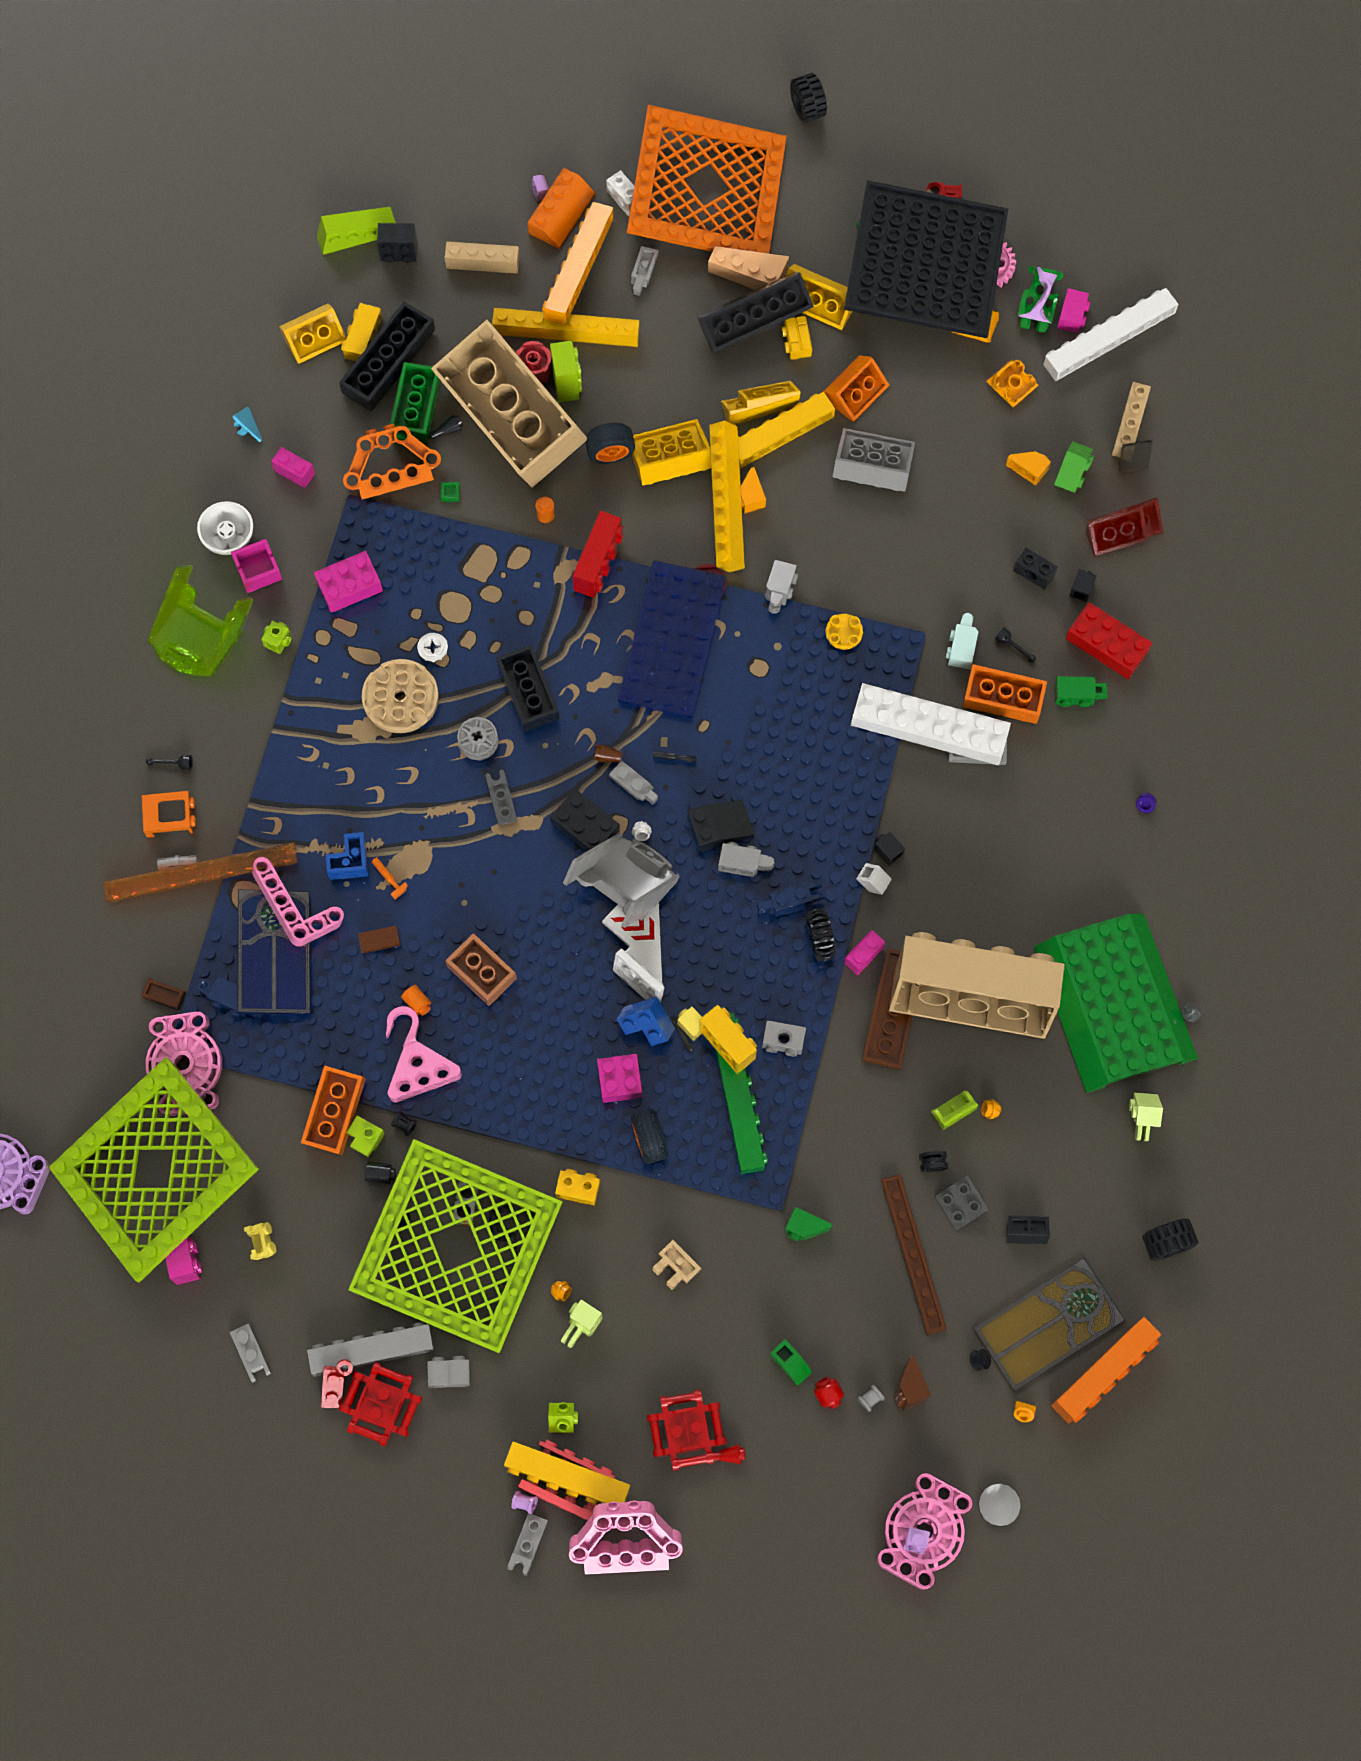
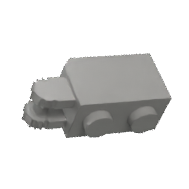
[765,560,799,614]
[718,842,775,877]

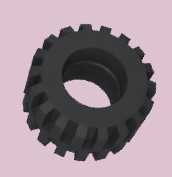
[790,72,827,123]
[1142,1219,1199,1261]

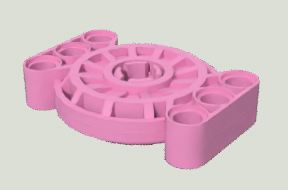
[146,1012,222,1116]
[877,1473,972,1590]

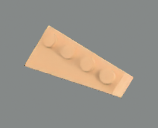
[708,246,789,290]

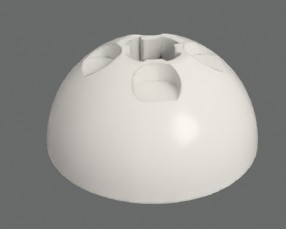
[197,501,253,555]

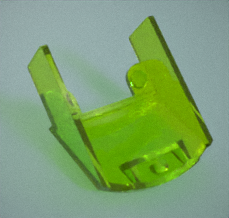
[147,564,253,677]

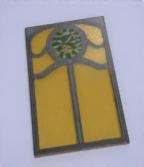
[973,1258,1125,1391]

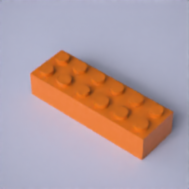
[1051,1317,1162,1424]

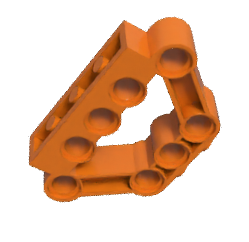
[343,424,441,499]

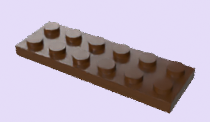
[862,948,919,1070]

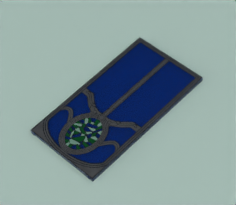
[237,889,310,1015]

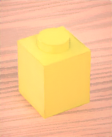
[677,1007,702,1041]

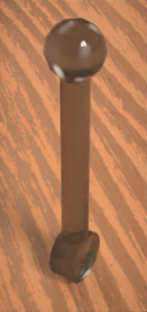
[670,1016,694,1052]

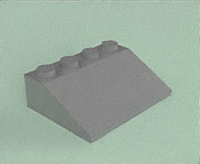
[833,428,916,492]

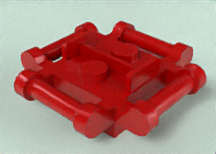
[338,1362,422,1447]
[646,1389,727,1471]

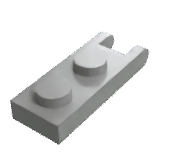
[230,1323,271,1383]

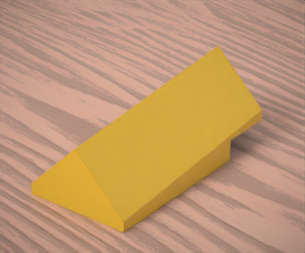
[721,381,800,425]

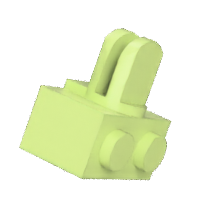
[1129,1092,1163,1141]
[561,1300,603,1348]

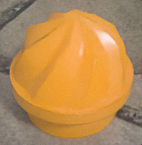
[981,1099,1001,1119]
[551,1281,572,1301]

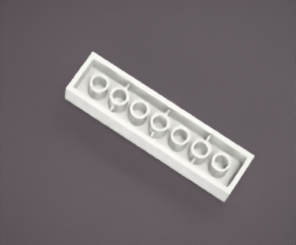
[851,683,1011,765]

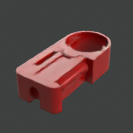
[926,182,962,199]

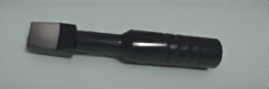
[653,750,697,762]

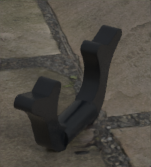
[489,1203,517,1248]

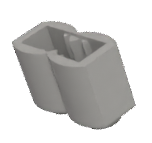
[427,1356,470,1388]

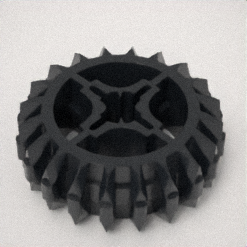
[806,908,836,961]

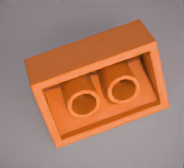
[823,355,889,422]

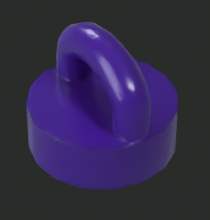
[1136,793,1156,813]

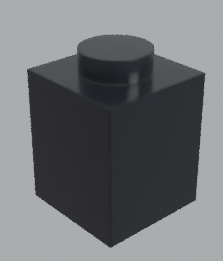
[1069,569,1097,602]
[874,832,905,866]

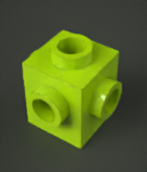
[261,621,292,654]
[548,1402,578,1433]

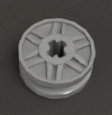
[457,717,499,761]

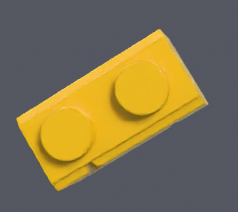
[781,316,812,360]

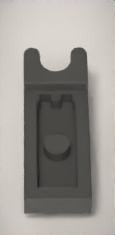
[485,770,517,826]

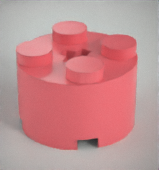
[516,341,552,383]

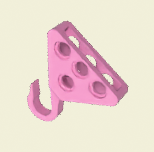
[386,1006,462,1103]

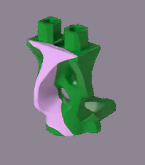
[1017,266,1064,333]

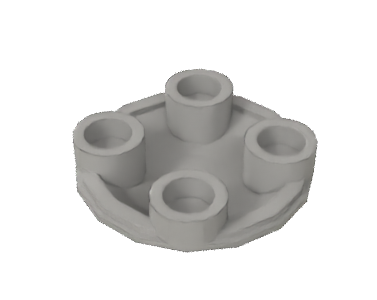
[979,1484,1021,1526]

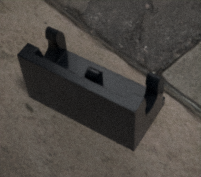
[1006,1216,1050,1244]

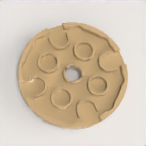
[362,659,439,733]

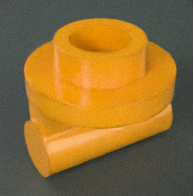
[1014,1401,1036,1422]

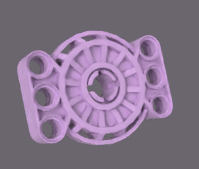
[0,1134,50,1214]

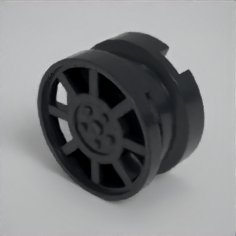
[919,1151,949,1172]

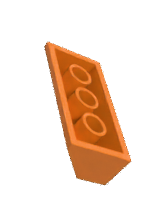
[528,168,595,249]

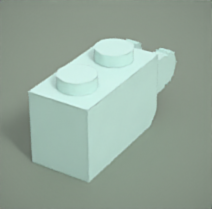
[946,613,978,670]

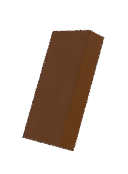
[358,925,401,954]
[141,978,186,1010]

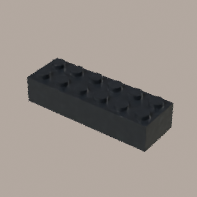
[697,272,814,352]
[339,301,435,411]

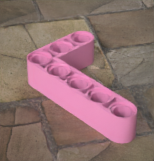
[252,857,344,946]

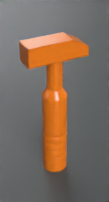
[372,857,408,900]

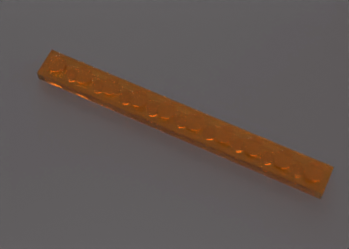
[103,842,298,903]

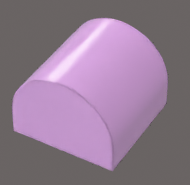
[531,175,549,201]

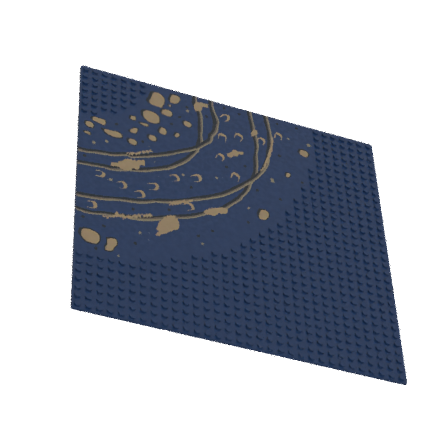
[176,495,926,1211]

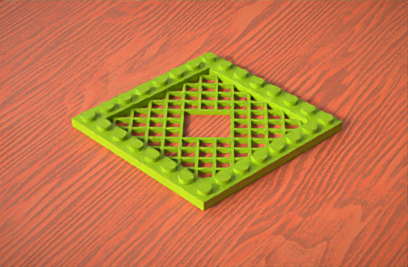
[49,1057,259,1282]
[348,1139,563,1353]

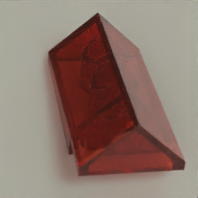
[1086,497,1164,556]

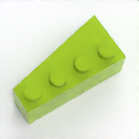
[317,207,396,255]

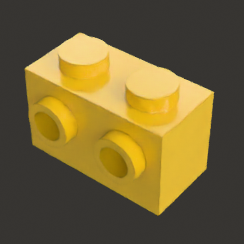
[555,1169,600,1206]

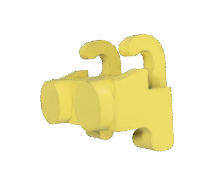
[244,1222,277,1260]

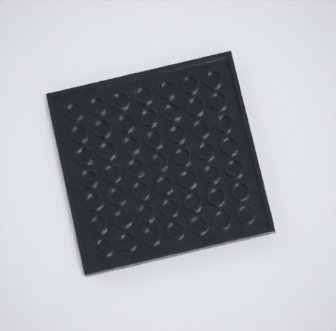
[844,180,1009,338]

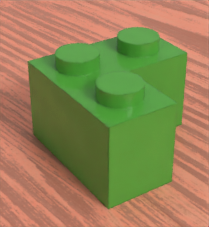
[1054,441,1094,493]

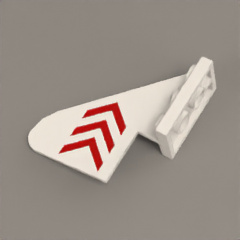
[602,903,664,1003]

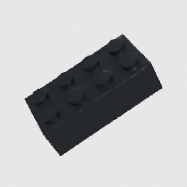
[496,645,560,732]

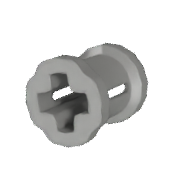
[857,1385,885,1412]

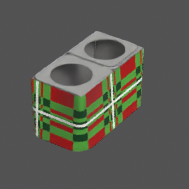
[453,1181,480,1226]

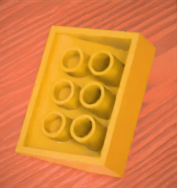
[632,419,711,486]

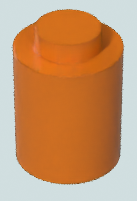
[535,497,555,523]
[401,985,431,1016]

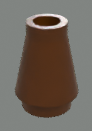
[593,743,622,763]

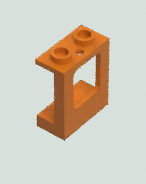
[142,791,196,838]

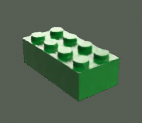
[390,362,441,443]

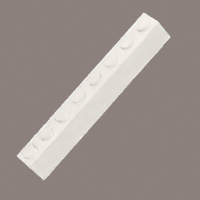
[1043,288,1178,381]

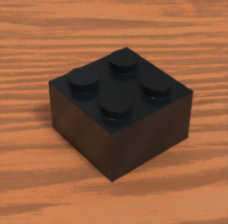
[377,223,418,263]

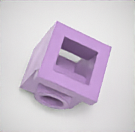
[903,1527,930,1555]

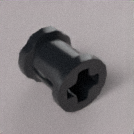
[391,1111,417,1137]

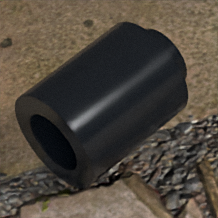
[365,1161,396,1184]

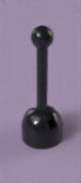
[995,627,1036,662]
[146,755,193,770]

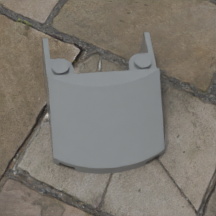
[563,833,680,928]

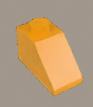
[1006,451,1051,485]
[741,467,766,514]

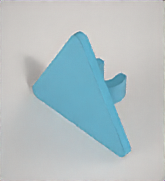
[232,407,262,442]

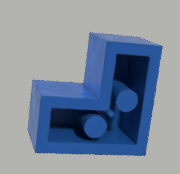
[326,832,369,880]
[617,996,675,1046]

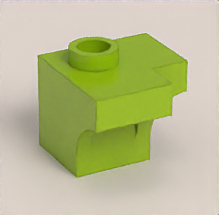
[347,1116,385,1157]

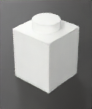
[856,863,892,895]

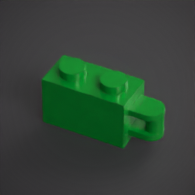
[1055,676,1108,707]

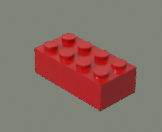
[573,511,624,598]
[1065,602,1152,680]

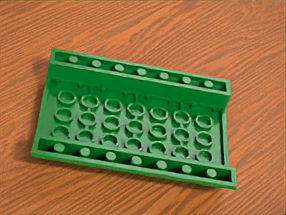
[1034,914,1198,1093]

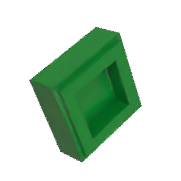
[441,482,460,502]

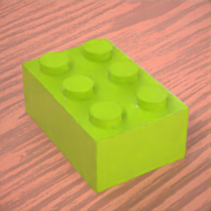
[550,341,582,403]

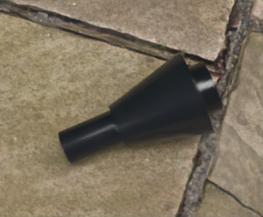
[430,414,463,439]

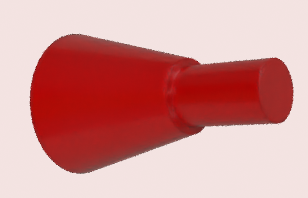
[712,1443,746,1464]

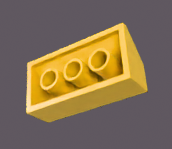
[786,264,852,330]

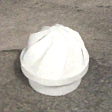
[632,821,651,841]

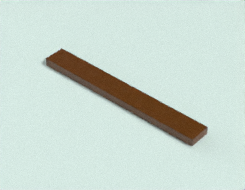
[881,1174,947,1336]

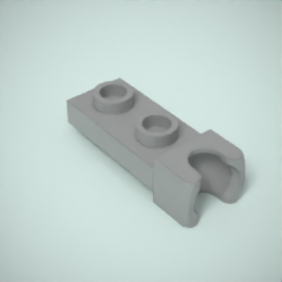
[507,1513,548,1576]

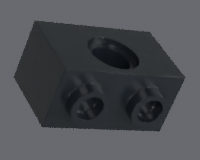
[1013,548,1058,590]

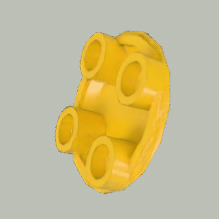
[825,613,863,650]

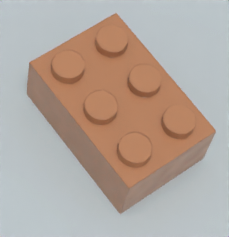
[446,933,517,1006]

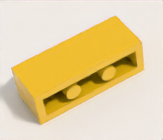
[341,303,383,361]

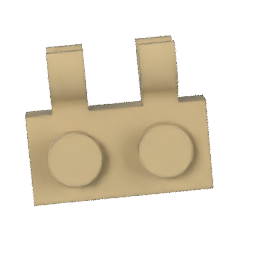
[652,1240,701,1290]

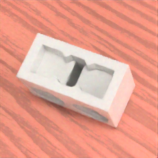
[606,170,634,216]

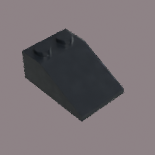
[687,800,755,853]

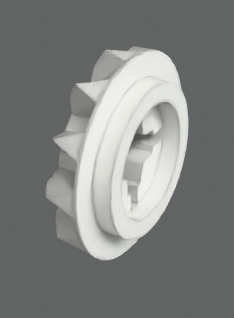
[417,633,448,662]

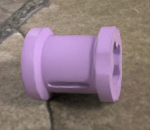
[511,1490,538,1514]

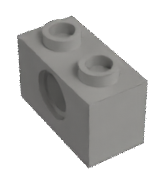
[762,1021,806,1057]

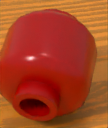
[814,1377,844,1409]

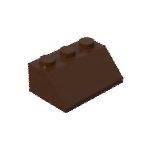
[893,1356,931,1411]

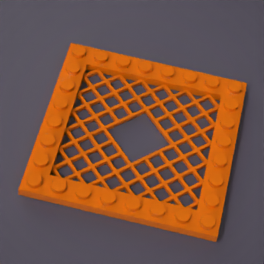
[626,105,787,254]

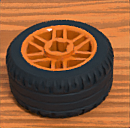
[585,423,635,464]
[631,1109,668,1164]

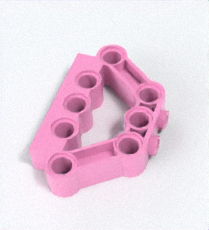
[569,1500,683,1574]

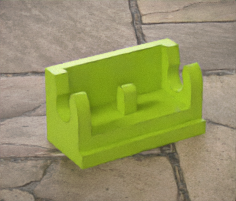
[931,1090,978,1130]

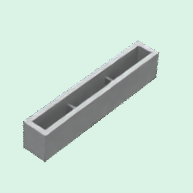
[307,1322,435,1377]

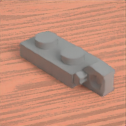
[631,246,659,296]
[609,761,658,805]

